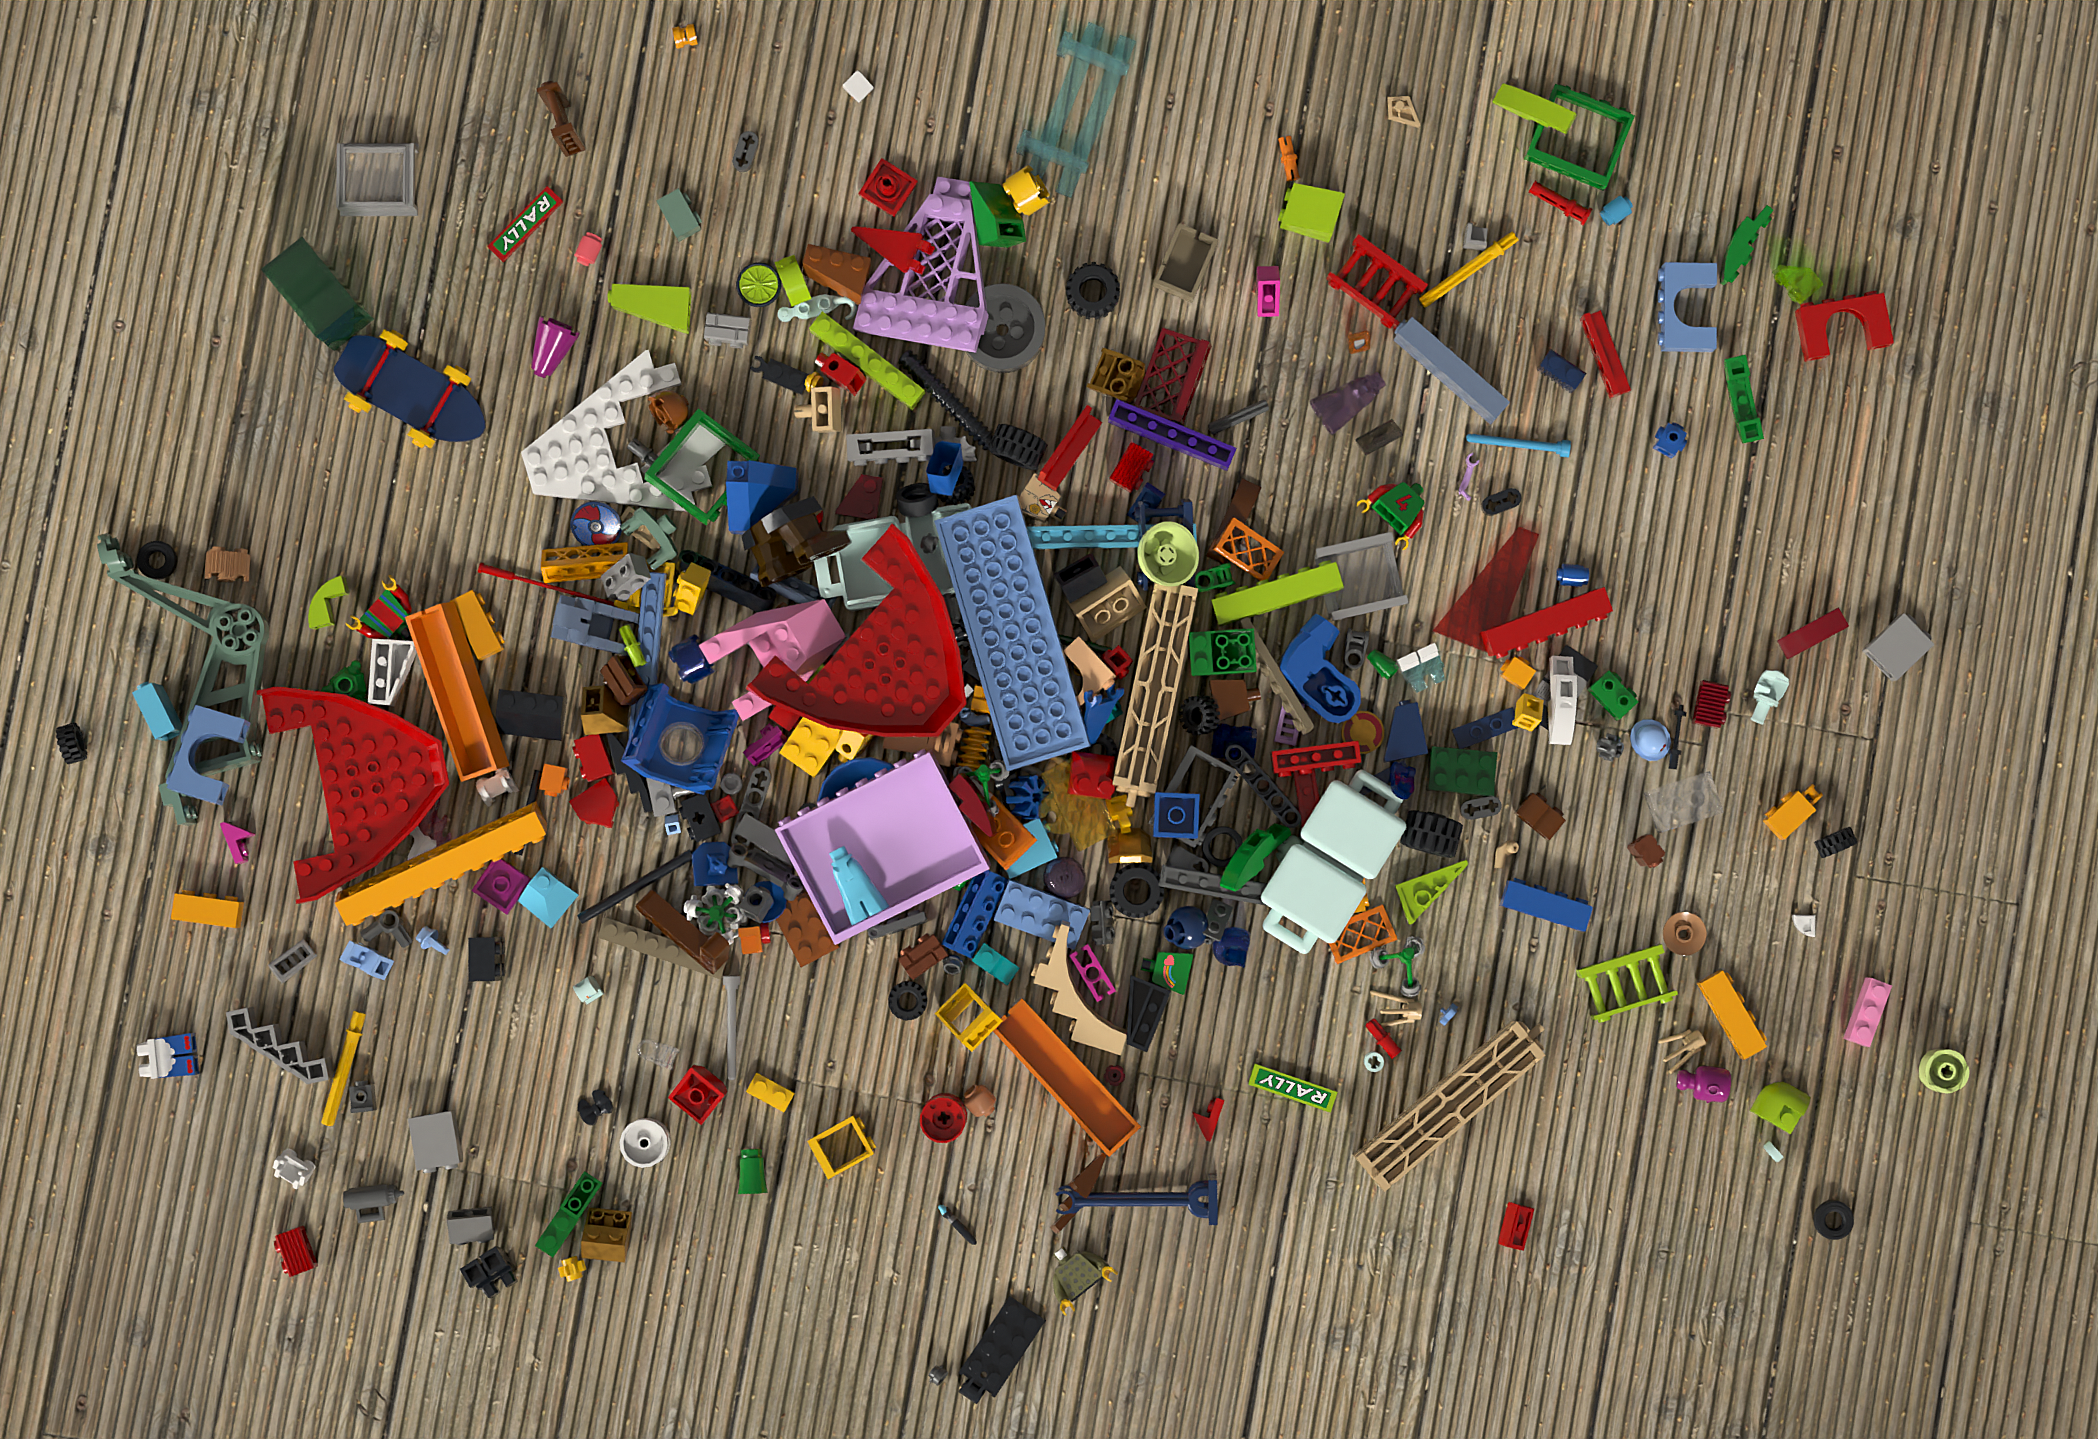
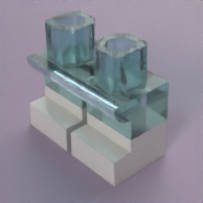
[1396,643,1446,693]

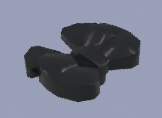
[577,1089,614,1126]

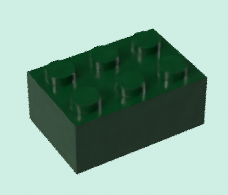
[1426,746,1498,796]

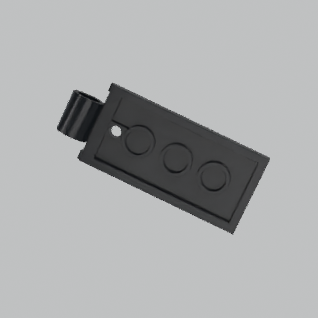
[958,1296,1046,1404]

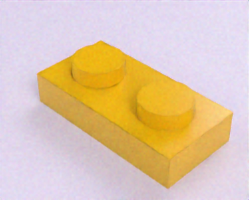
[746,1072,795,1112]

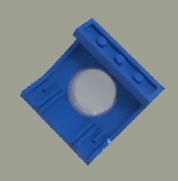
[621,683,739,795]

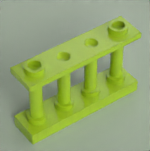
[1576,944,1678,1023]

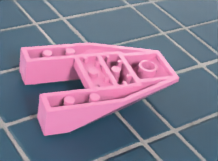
[699,599,846,721]

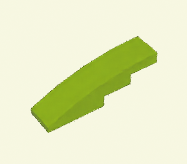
[1492,83,1577,134]

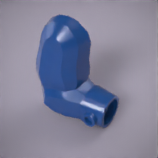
[1278,614,1361,723]

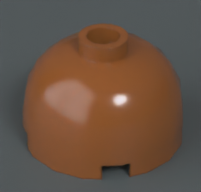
[648,389,689,434]

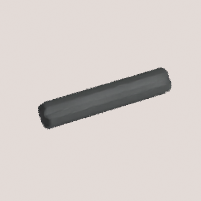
[1208,400,1269,435]

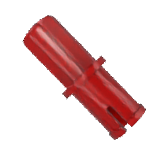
[1365,1018,1402,1059]

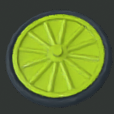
[736,262,782,307]

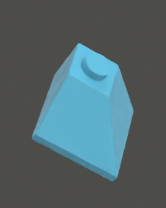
[518,867,579,929]

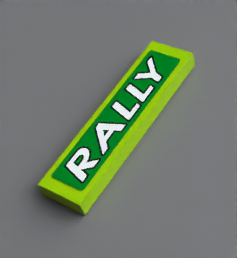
[1248,1064,1338,1113]

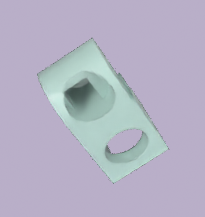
[573,976,604,1004]

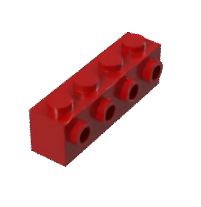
[1270,741,1361,777]

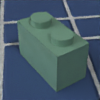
[656,188,702,242]

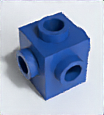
[1653,422,1688,458]

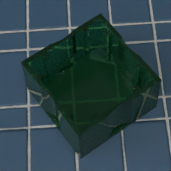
[261,237,374,351]

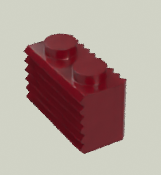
[1692,680,1731,729]

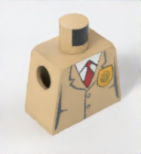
[1019,473,1067,524]

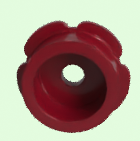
[1104,1065,1125,1086]

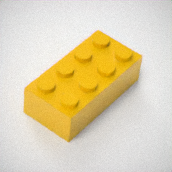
[779,717,844,778]

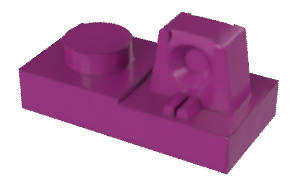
[743,723,788,767]

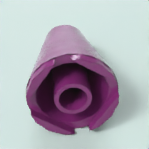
[531,315,580,378]

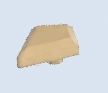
[1387,96,1420,128]

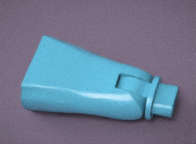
[829,846,889,925]

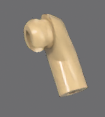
[1494,840,1519,869]

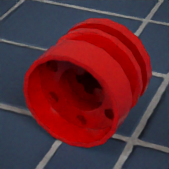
[920,1093,968,1143]

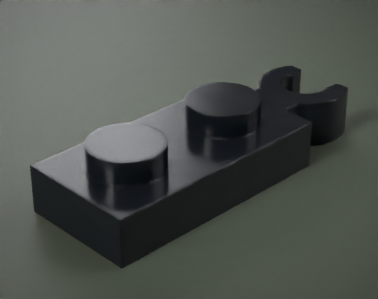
[750,356,809,395]

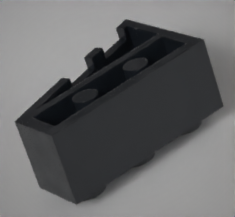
[1127,975,1172,1052]

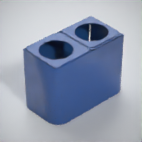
[926,441,963,496]

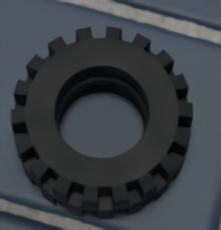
[1066,262,1120,320]
[988,424,1048,470]
[1110,864,1164,918]

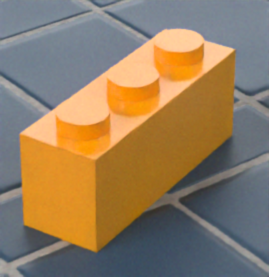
[449,590,505,661]
[171,890,244,928]

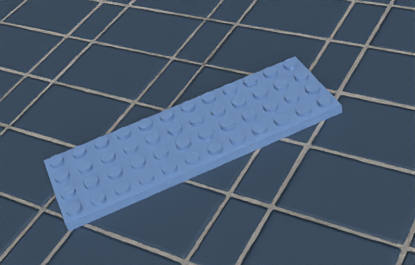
[934,495,1091,771]

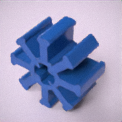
[1006,775,1053,819]

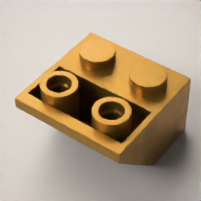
[581,685,629,735]
[581,1207,632,1263]

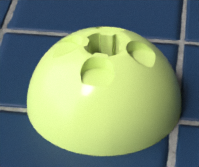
[1138,522,1199,586]

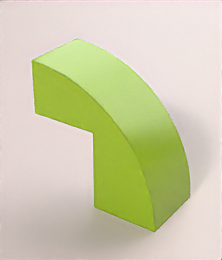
[308,576,350,630]

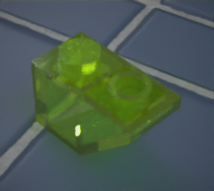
[1772,265,1824,304]

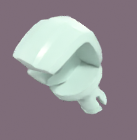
[1750,670,1789,725]

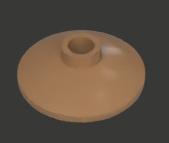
[1663,912,1707,956]

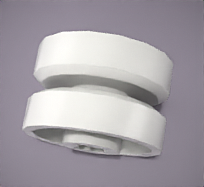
[620,1118,671,1168]

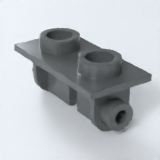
[1202,898,1233,944]
[1090,900,1115,945]

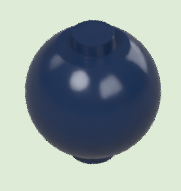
[1164,906,1208,949]

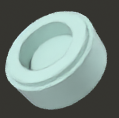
[1763,1141,1784,1162]

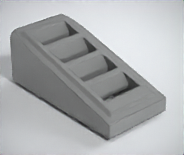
[268,939,317,984]

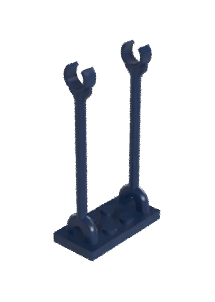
[1056,1173,1218,1225]

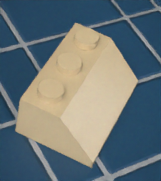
[1066,566,1147,643]

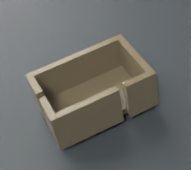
[1153,223,1219,303]

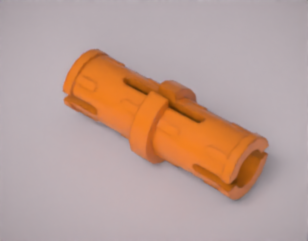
[1278,136,1300,181]

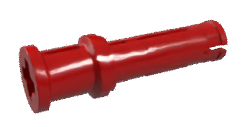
[1528,180,1593,226]

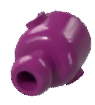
[1676,1065,1731,1103]

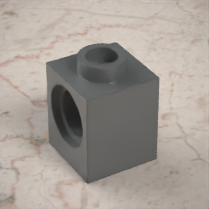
[739,885,774,923]

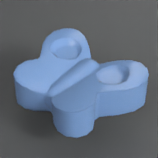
[1439,1003,1458,1026]

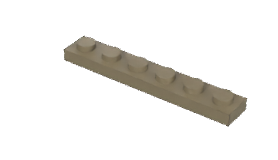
[1238,617,1314,736]
[597,917,728,979]

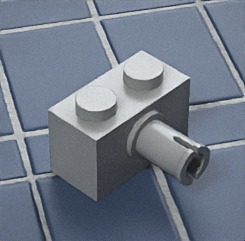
[647,778,695,817]

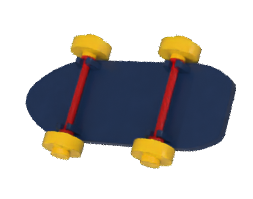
[334,329,486,449]

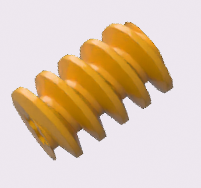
[955,725,991,771]

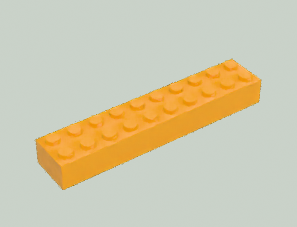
[335,802,547,926]

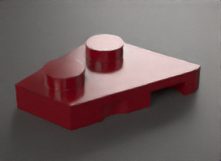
[835,474,883,520]

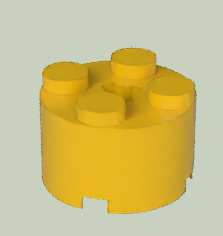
[1002,165,1051,216]

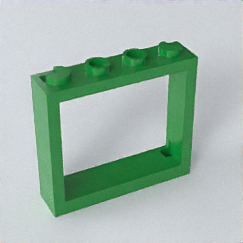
[1524,84,1635,191]
[645,408,760,526]

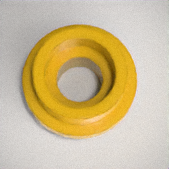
[805,372,824,393]

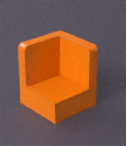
[738,926,764,954]

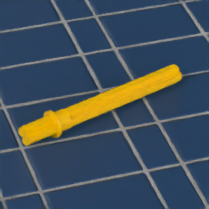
[1419,231,1519,307]
[321,1011,366,1126]

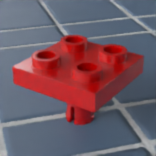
[858,158,918,218]

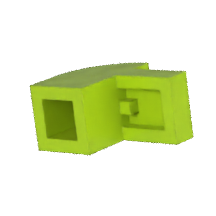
[774,255,812,306]

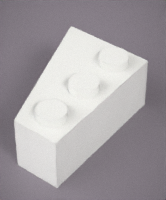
[368,639,417,707]

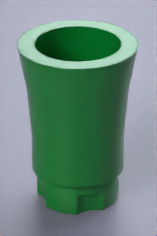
[738,1149,768,1194]

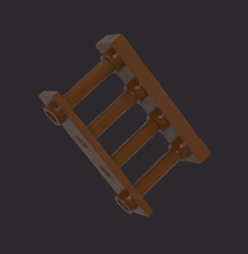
[536,81,586,157]

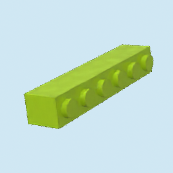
[809,311,925,410]
[1211,560,1344,627]

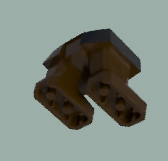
[742,496,852,587]

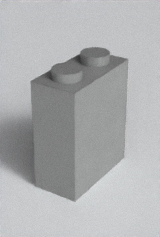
[1862,613,1935,681]
[408,1110,463,1173]

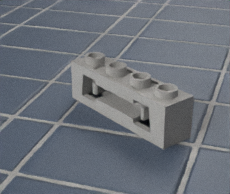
[846,429,935,466]

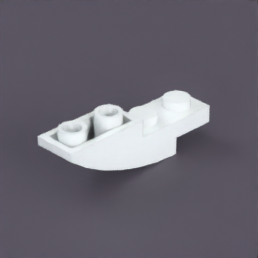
[1548,656,1577,745]

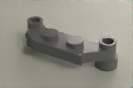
[727,843,804,901]

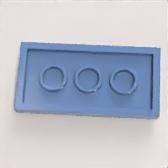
[993,879,1090,950]

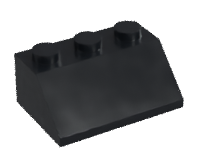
[496,689,567,741]

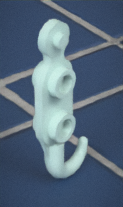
[778,294,857,322]

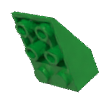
[969,181,1026,248]
[1189,628,1257,677]

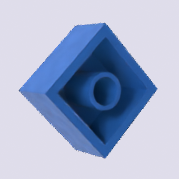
[1153,792,1200,839]

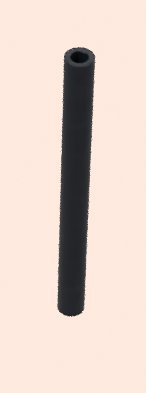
[577,849,693,924]

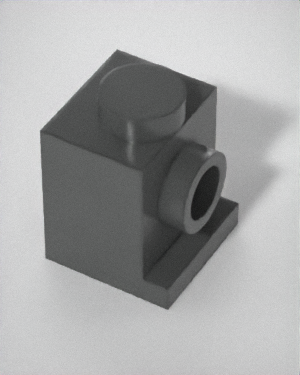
[349,1080,377,1113]

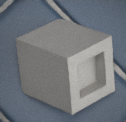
[1463,222,1488,251]

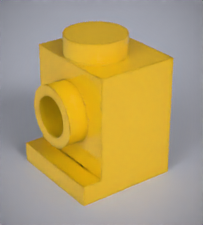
[1512,693,1544,732]

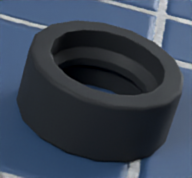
[896,483,939,517]
[1202,826,1243,867]

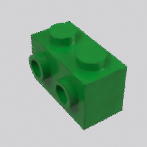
[1587,670,1638,721]

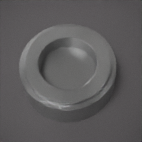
[720,773,743,794]

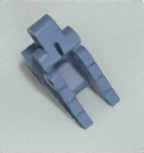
[551,595,640,657]

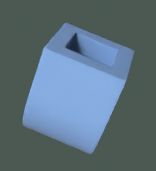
[339,940,394,980]

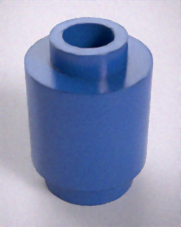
[1556,564,1589,587]

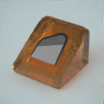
[1346,330,1370,354]

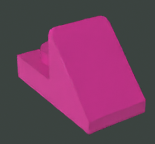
[220,822,256,864]

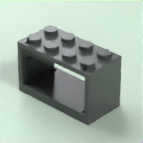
[1148,746,1238,848]

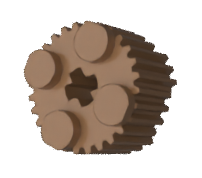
[205,546,251,583]

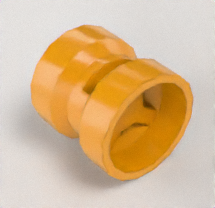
[672,23,698,49]

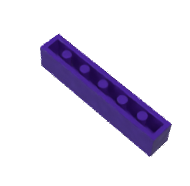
[1108,399,1237,471]

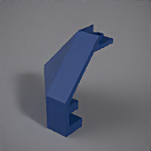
[726,460,799,535]

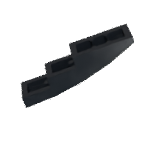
[607,733,653,813]

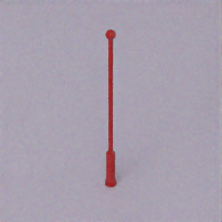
[478,562,615,607]

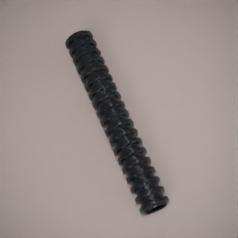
[898,349,993,451]

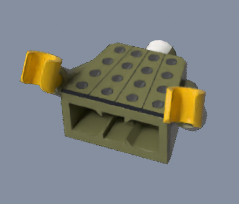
[1052,1246,1118,1316]

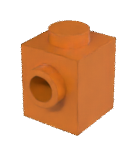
[539,764,570,797]

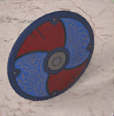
[570,501,622,546]

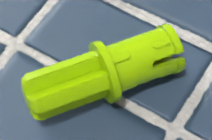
[619,625,647,668]

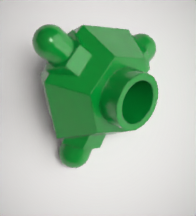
[321,660,368,703]

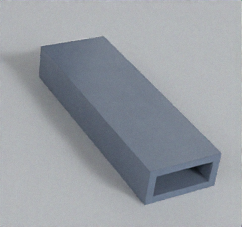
[1394,317,1510,425]

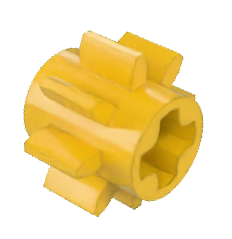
[558,1255,586,1282]

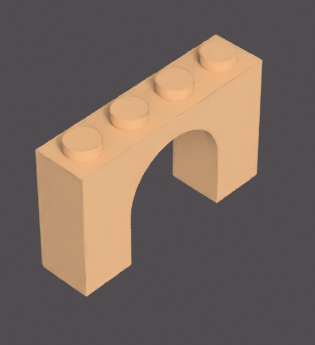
[1063,636,1116,713]

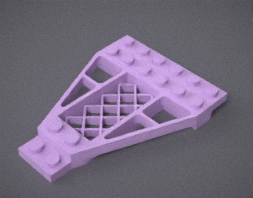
[853,177,989,353]

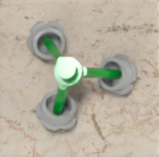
[953,760,1009,817]
[1369,936,1425,997]

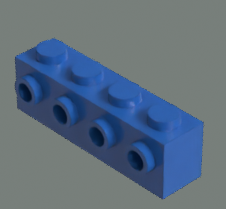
[941,870,1008,959]
[1499,878,1593,932]

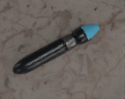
[938,1205,977,1245]

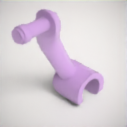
[1458,453,1479,501]

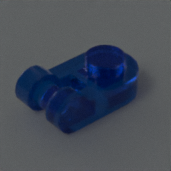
[1391,761,1416,800]

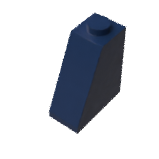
[1383,699,1428,763]

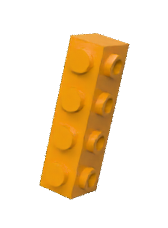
[1697,970,1767,1060]

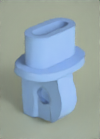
[416,926,450,955]

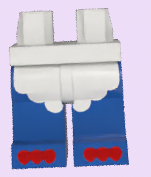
[137,1033,200,1079]

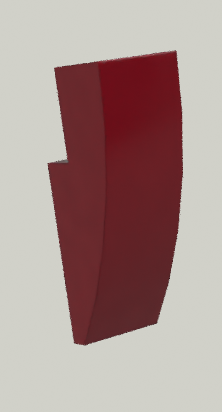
[1777,607,1849,659]
[948,772,997,837]

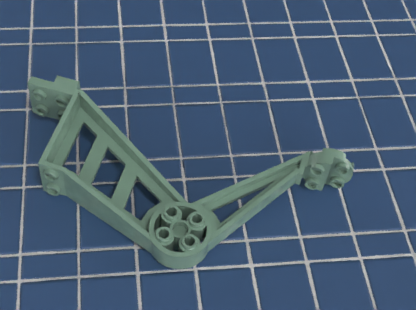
[97,533,269,826]

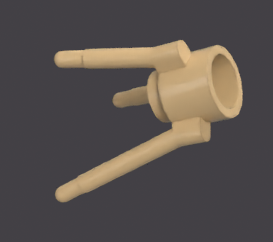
[1370,990,1422,1027]
[1658,1029,1706,1074]

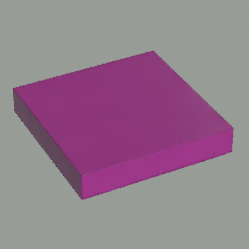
[471,858,532,915]

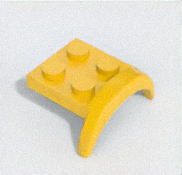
[614,561,679,617]

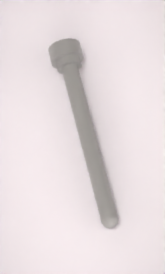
[723,975,740,1080]

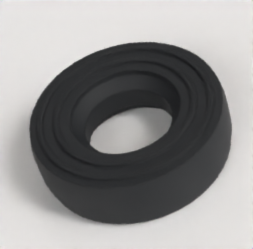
[137,541,177,580]
[1813,1200,1854,1240]

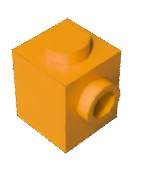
[1500,656,1536,690]

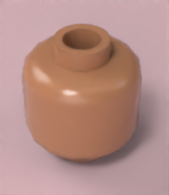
[964,1084,996,1117]

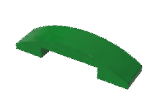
[1724,355,1764,444]

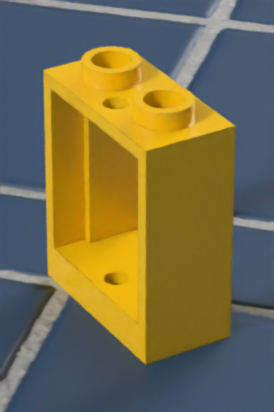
[934,983,1002,1052]
[807,1115,876,1179]

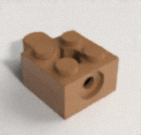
[926,722,963,769]

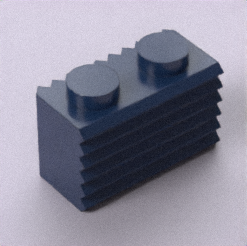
[1537,349,1587,393]

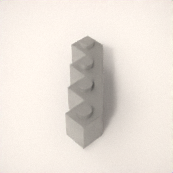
[226,1007,334,1084]

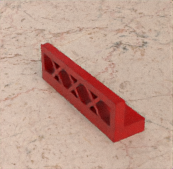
[1580,310,1631,399]
[1037,405,1103,491]

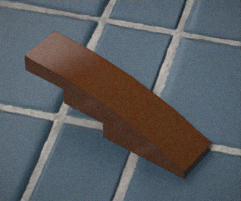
[1050,1152,1106,1234]

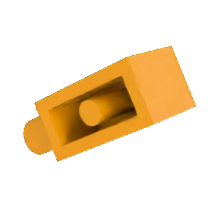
[1763,784,1823,840]

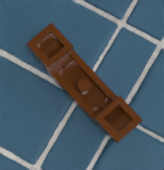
[1206,478,1262,564]

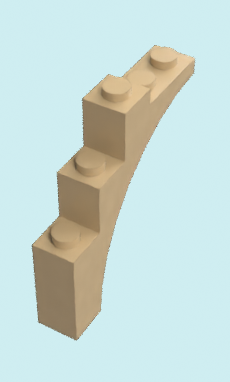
[1031,920,1127,1055]

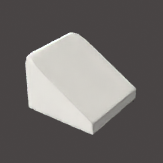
[843,70,874,103]

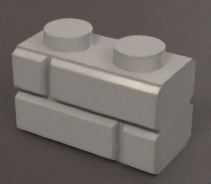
[704,312,752,349]

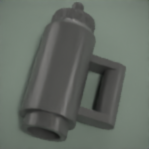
[343,1184,404,1223]

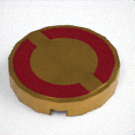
[1341,711,1384,754]

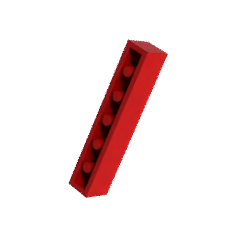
[1480,587,1613,659]

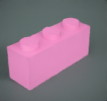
[1843,978,1892,1047]

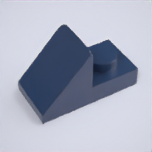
[1127,482,1165,524]

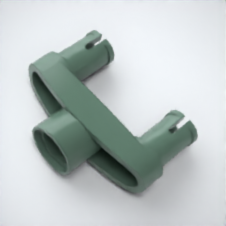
[620,507,678,571]

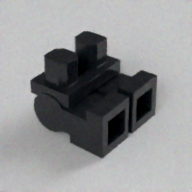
[460,1246,518,1298]

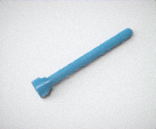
[1466,434,1571,458]

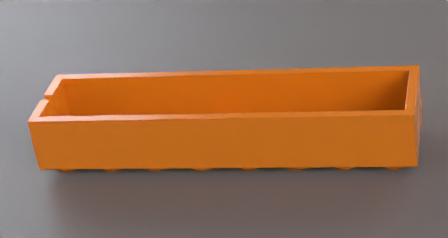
[405,601,510,782]
[993,998,1141,1157]

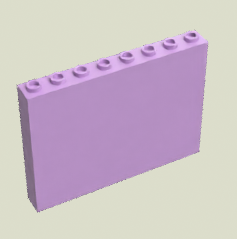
[775,749,991,945]

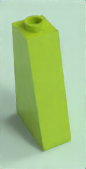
[608,284,692,334]

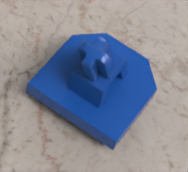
[692,842,738,886]

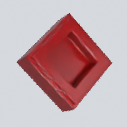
[710,794,739,823]

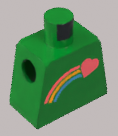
[1140,952,1193,995]

